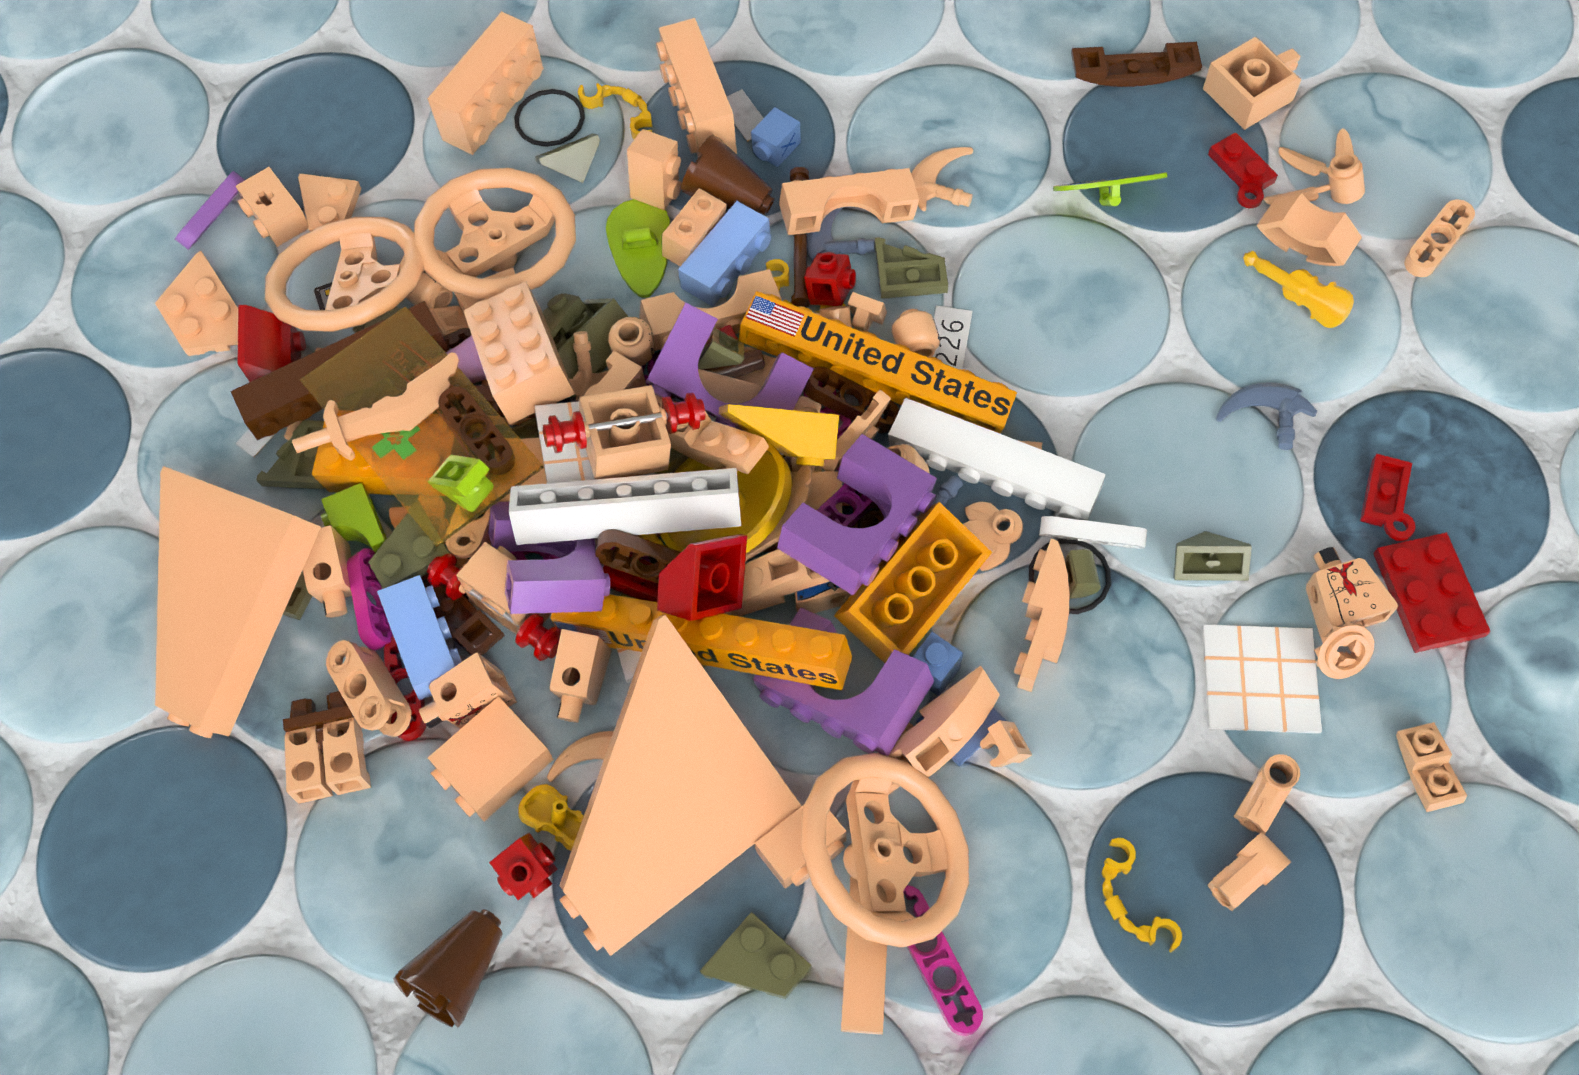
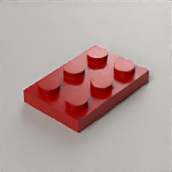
[1373,532,1491,653]

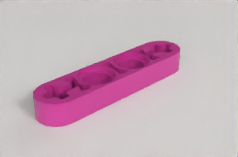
[903,885,983,1036]

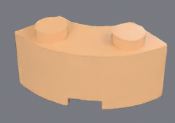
[1256,193,1362,266]

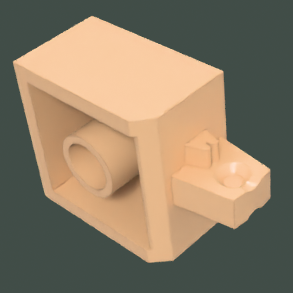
[1203,37,1301,130]

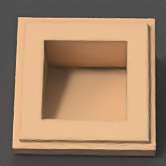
[429,305,469,337]

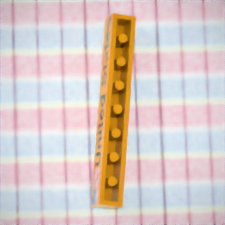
[739,291,1017,434]
[550,594,852,690]

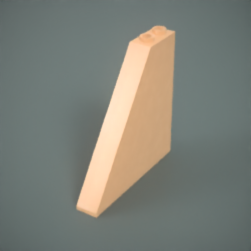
[155,466,321,738]
[559,615,801,956]

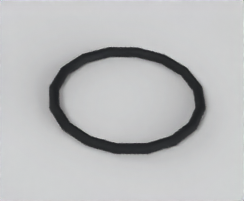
[514,89,585,147]
[1029,539,1111,614]

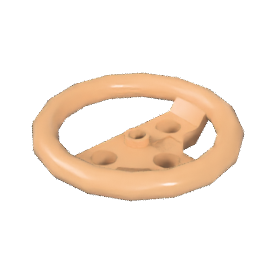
[414,168,576,299]
[265,217,424,332]
[801,753,969,948]

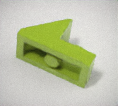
[427,455,494,512]

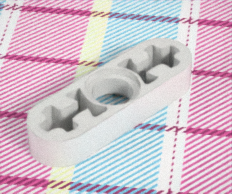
[1039,516,1147,549]

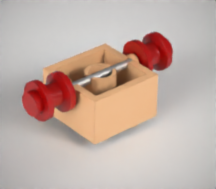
[543,385,706,479]
[427,542,562,661]

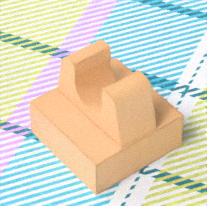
[848,292,887,332]
[980,720,1032,767]

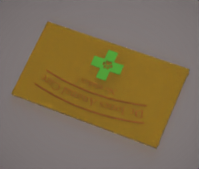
[300,306,544,547]

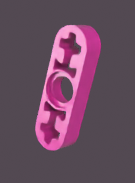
[347,548,393,650]

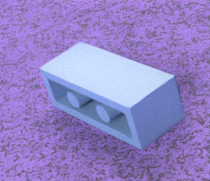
[678,201,771,307]
[377,575,462,701]

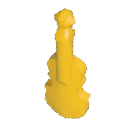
[1243,250,1354,328]
[518,784,584,851]

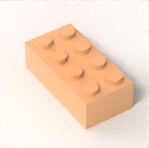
[427,11,543,155]
[656,18,737,157]
[463,282,575,424]

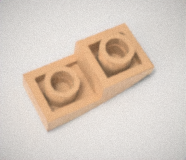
[1396,722,1467,812]

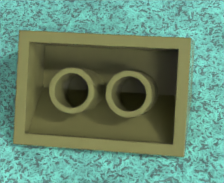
[553,298,628,398]

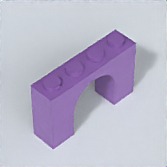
[646,303,814,431]
[777,434,937,595]
[488,502,610,614]
[752,608,934,756]

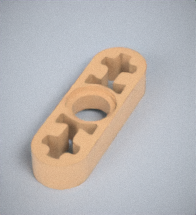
[1404,199,1475,277]

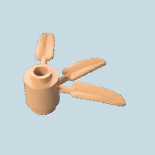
[1264,128,1365,205]

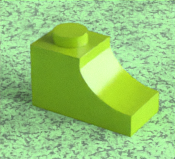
[320,483,387,553]

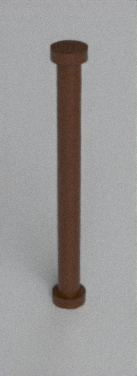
[790,167,810,308]

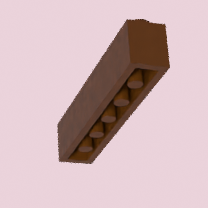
[230,301,449,441]

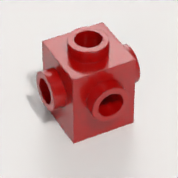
[804,252,856,306]
[489,832,558,900]

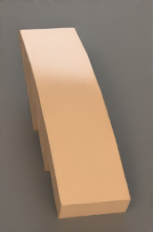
[841,876,887,1035]

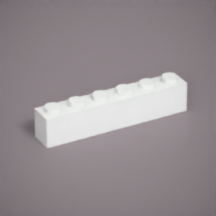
[888,398,1106,521]
[509,468,741,545]

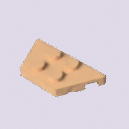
[155,251,238,356]

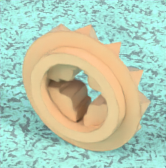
[1314,621,1374,679]

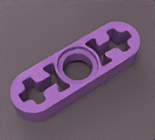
[175,171,245,250]

